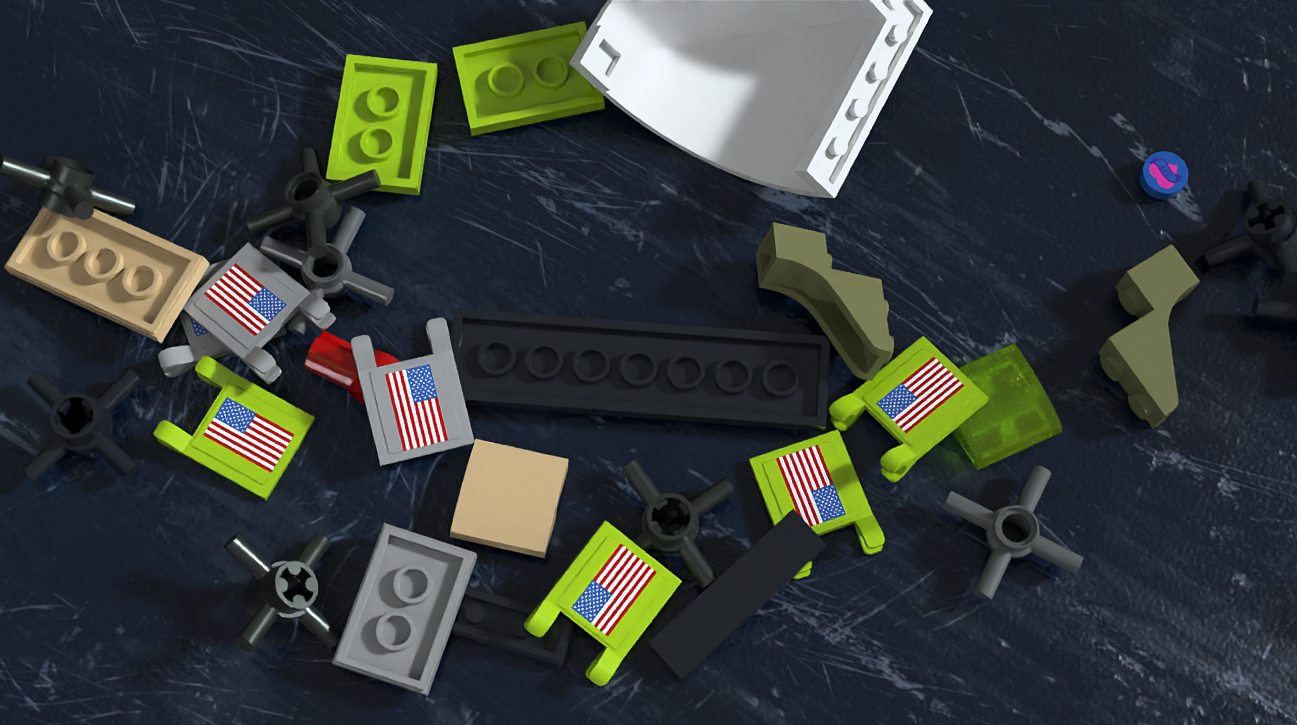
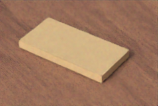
[4,206,210,343]

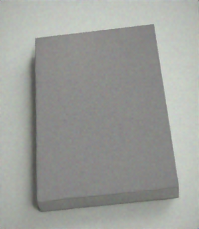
[332,523,477,696]

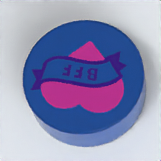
[1139,151,1189,200]

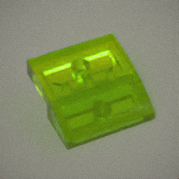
[954,343,1062,470]

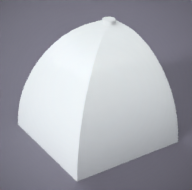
[569,0,933,198]

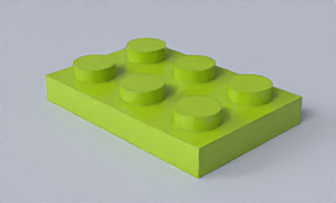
[453,21,605,136]
[326,54,438,195]

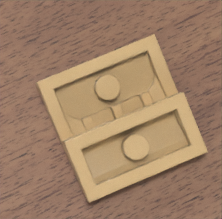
[450,439,569,558]

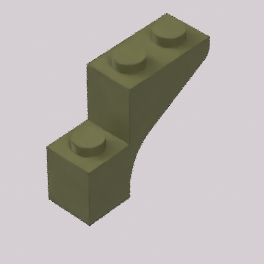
[756,222,894,381]
[1098,244,1200,428]

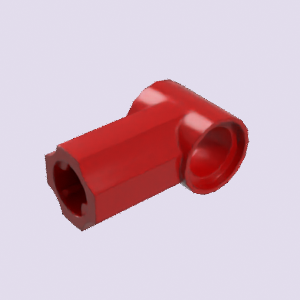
[305,331,401,404]

